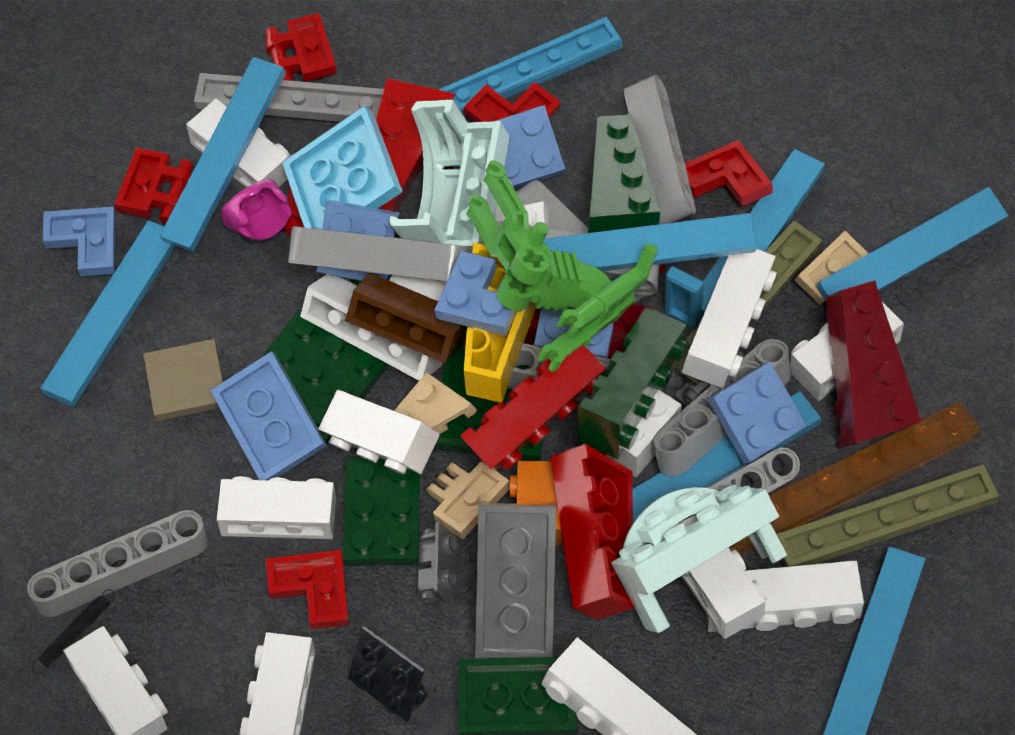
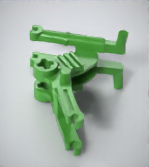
[466,160,658,372]

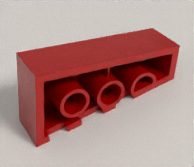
[376,78,455,212]
[460,346,607,471]
[550,444,634,620]

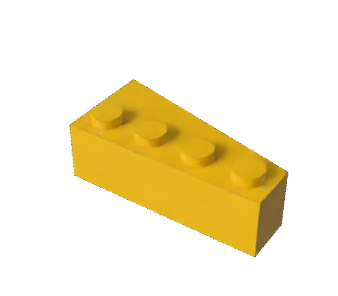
[464,242,536,403]

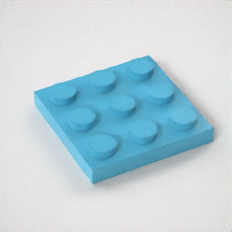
[282,106,403,230]

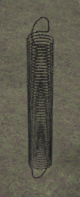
[32,589,114,674]

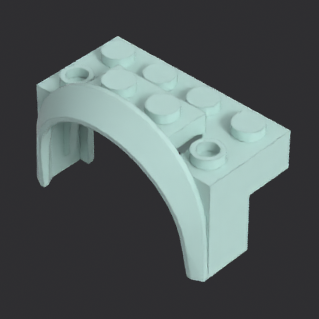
[389,100,510,253]
[611,485,787,633]

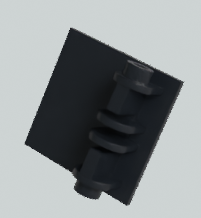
[348,626,428,722]

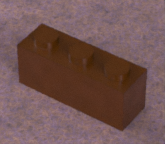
[345,272,466,363]

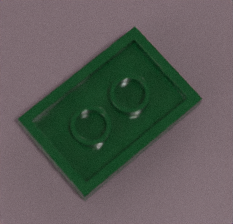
[343,458,420,566]
[458,657,577,735]

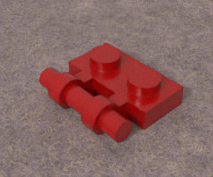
[265,13,337,82]
[114,147,194,224]

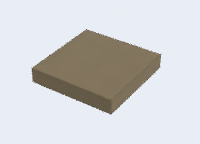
[143,339,223,422]

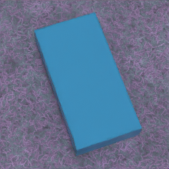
[664,266,704,328]

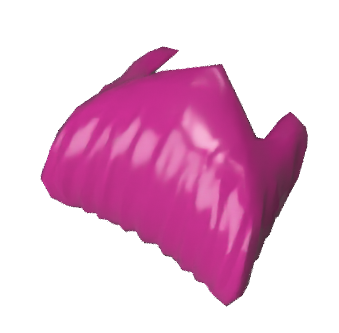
[221,179,292,241]

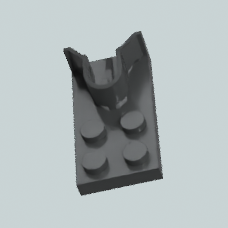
[475,501,556,659]

